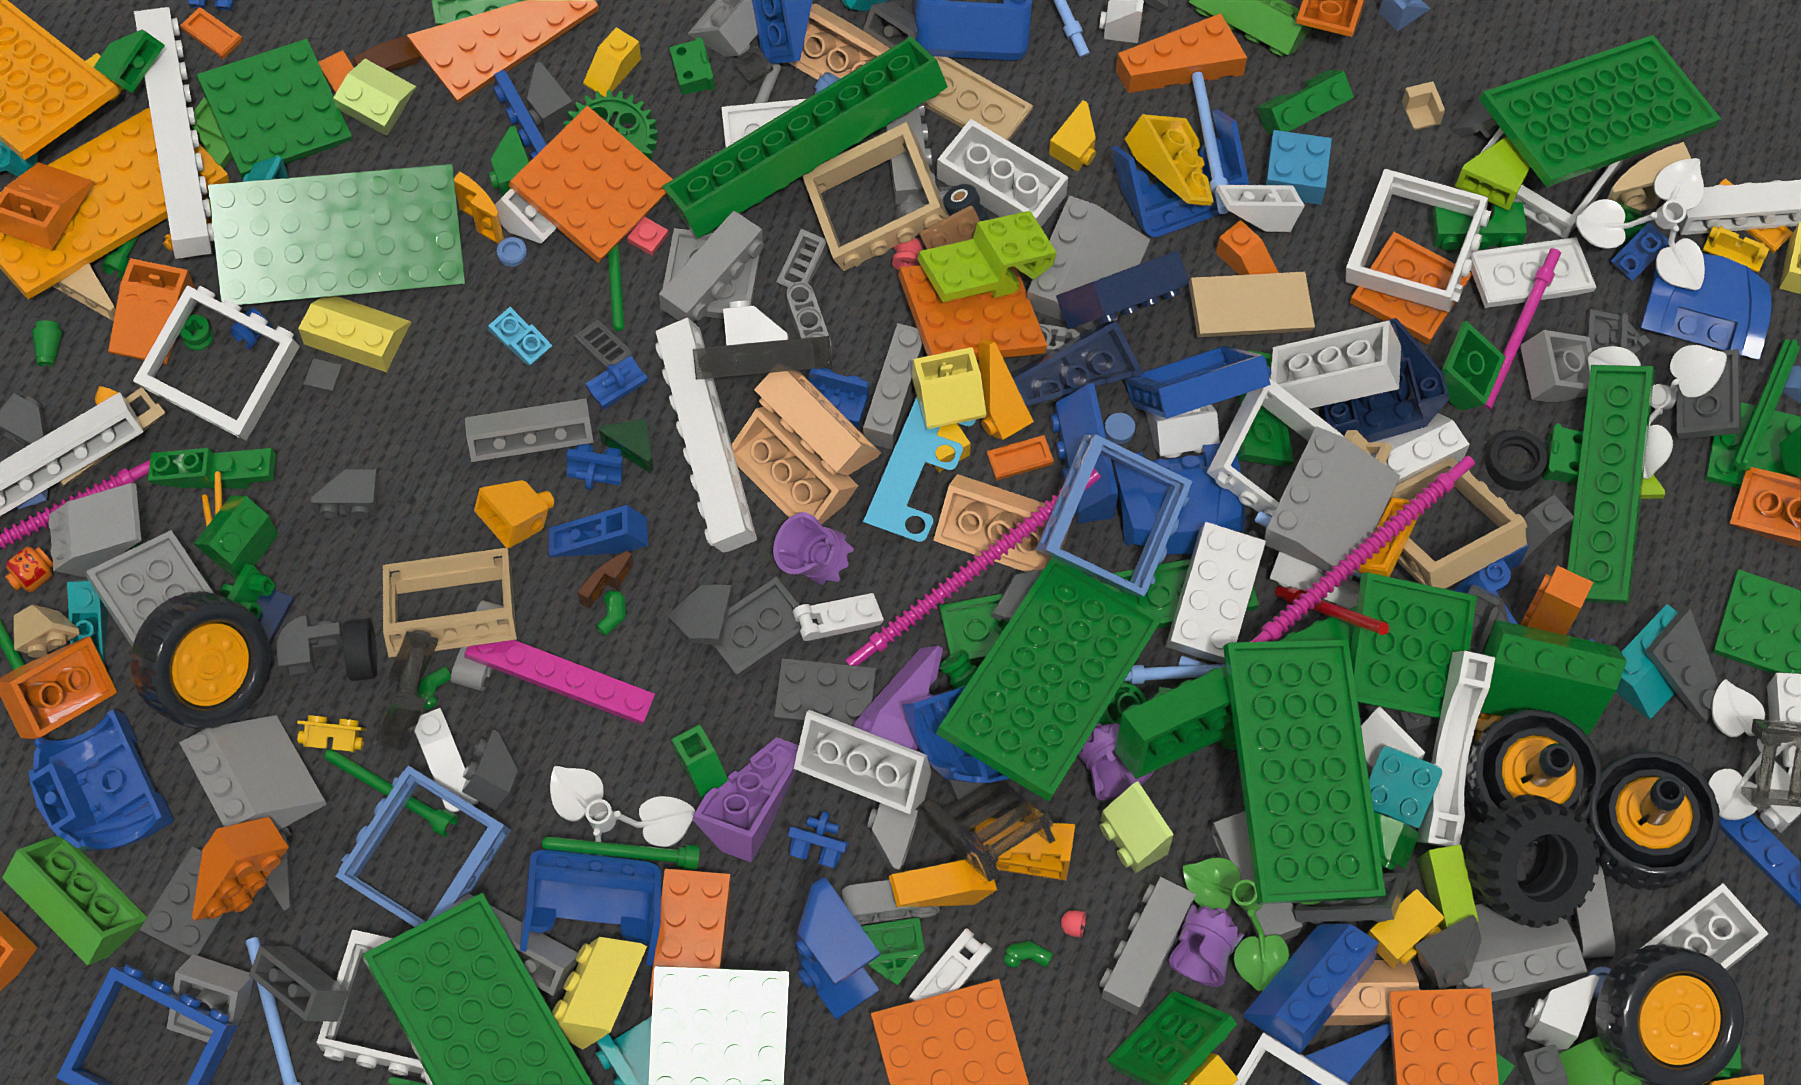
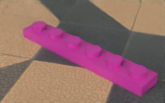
[464,640,655,725]

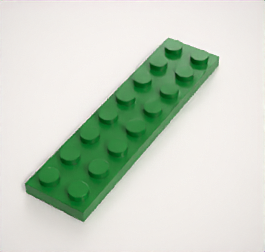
[1567,365,1655,604]

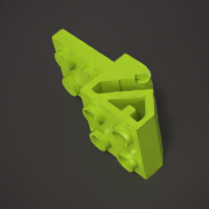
[917,210,1057,302]

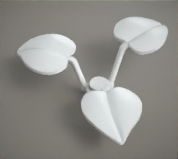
[1576,158,1705,291]
[1588,345,1727,479]
[1708,679,1801,820]
[550,766,695,856]

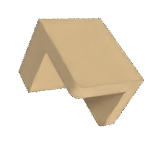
[1402,81,1445,130]

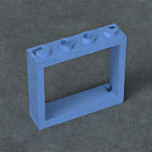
[1036,434,1193,596]
[335,766,511,927]

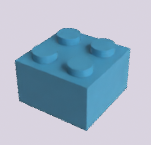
[1265,130,1332,205]

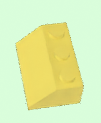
[298,296,411,372]
[552,937,647,1050]

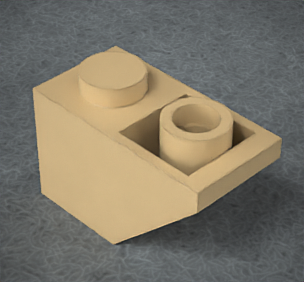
[14,604,79,658]

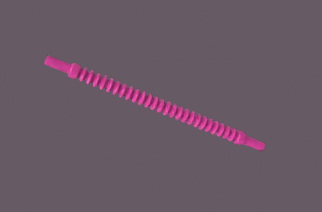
[1251,455,1475,642]
[0,460,150,549]
[845,469,1101,666]

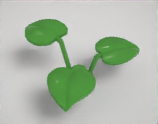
[1183,858,1320,992]

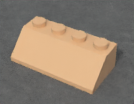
[788,4,890,80]
[754,363,881,476]
[732,407,859,524]
[933,474,1071,572]
[1324,960,1419,1025]

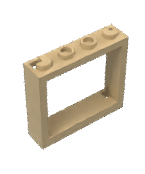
[802,122,949,271]
[1383,457,1527,589]
[383,548,517,658]

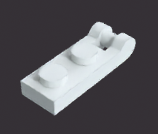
[792,593,884,641]
[909,928,992,1002]

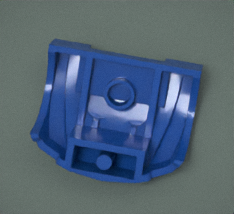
[1639,254,1772,360]
[1112,443,1245,554]
[902,685,1010,783]
[29,709,174,851]

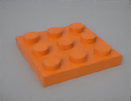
[1350,232,1472,345]
[1388,988,1499,1085]

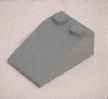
[48,483,141,577]

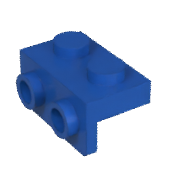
[809,368,869,427]

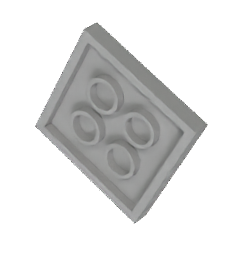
[659,228,761,319]
[86,530,213,646]

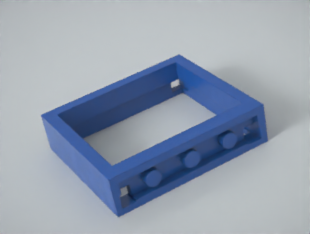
[1124,346,1271,419]
[56,964,238,1085]

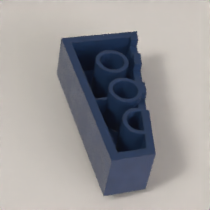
[1056,250,1189,329]
[1011,320,1144,406]

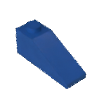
[549,505,648,557]
[1301,1023,1391,1085]

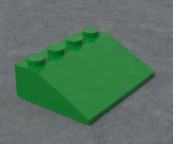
[1480,619,1627,735]

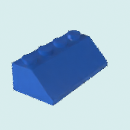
[1050,383,1118,523]
[1243,924,1378,1054]

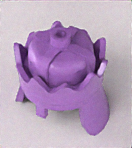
[773,512,854,585]
[1078,723,1154,800]
[1169,905,1245,987]

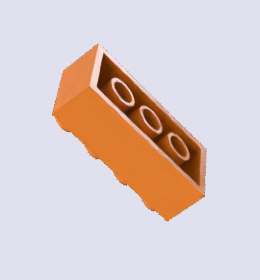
[649,869,732,1006]

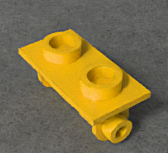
[1703,225,1770,273]
[297,715,367,753]

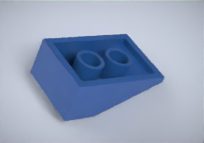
[752,0,813,65]

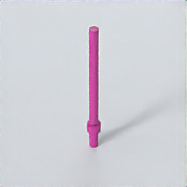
[1483,248,1561,410]

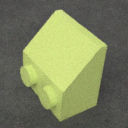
[333,59,416,135]
[1099,781,1174,873]

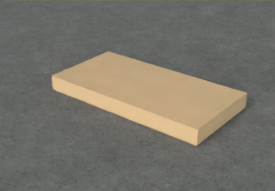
[924,56,1033,141]
[1189,272,1315,338]

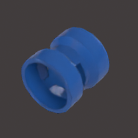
[229,307,272,350]

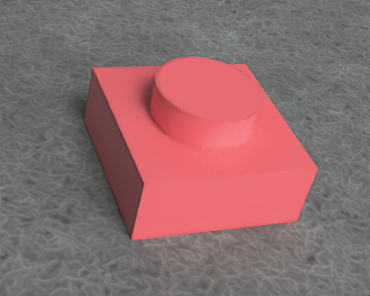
[627,217,669,256]

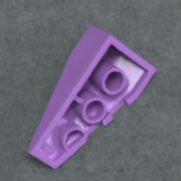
[853,645,943,751]
[693,737,799,862]

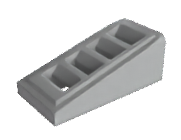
[776,229,829,287]

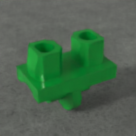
[220,563,275,619]

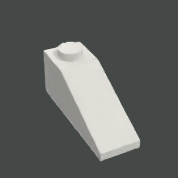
[1216,185,1305,232]
[410,708,478,813]

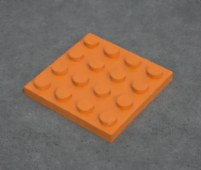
[509,106,673,264]
[898,265,1048,360]
[870,979,1029,1085]

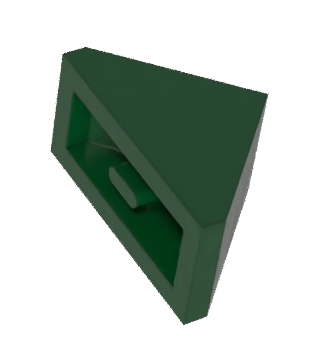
[599,419,654,473]

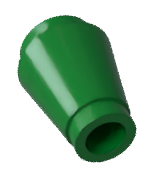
[32,320,63,366]

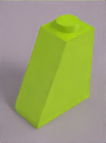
[1455,137,1530,210]
[1417,844,1479,931]

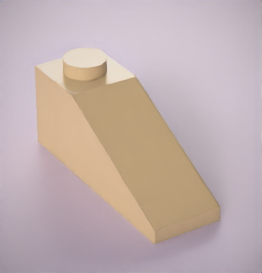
[52,263,116,321]

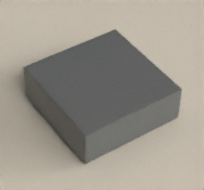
[304,358,343,395]

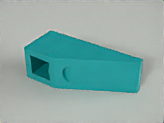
[67,579,108,666]

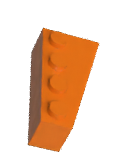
[1115,13,1247,93]
[1520,565,1593,635]

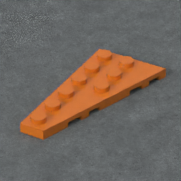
[407,0,599,103]

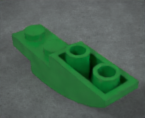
[148,448,276,489]

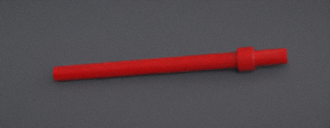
[1275,586,1389,635]

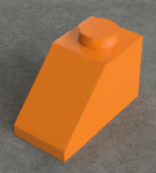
[1216,220,1279,275]

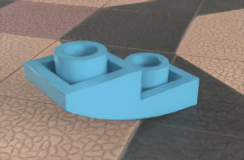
[488,307,552,366]

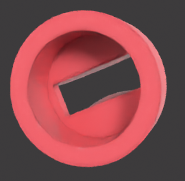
[1061,910,1086,938]

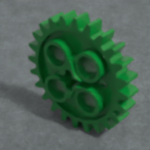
[564,90,658,160]

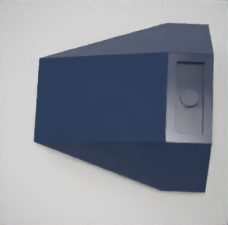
[1324,318,1450,442]

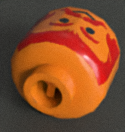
[5,547,53,593]

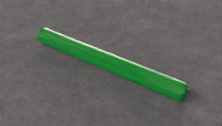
[1733,339,1800,471]

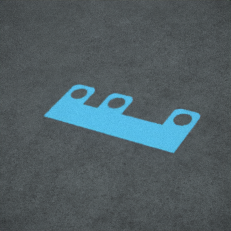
[863,397,976,542]

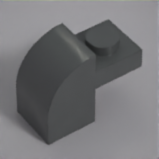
[277,615,343,677]

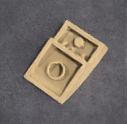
[1607,142,1691,211]

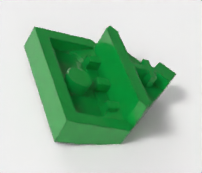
[861,917,925,986]

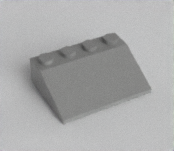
[1027,195,1150,330]
[1265,426,1400,581]
[179,715,327,831]
[1447,903,1587,1001]

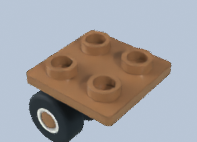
[920,184,989,249]

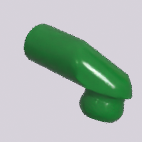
[595,590,626,637]
[415,666,451,710]
[1003,941,1054,968]

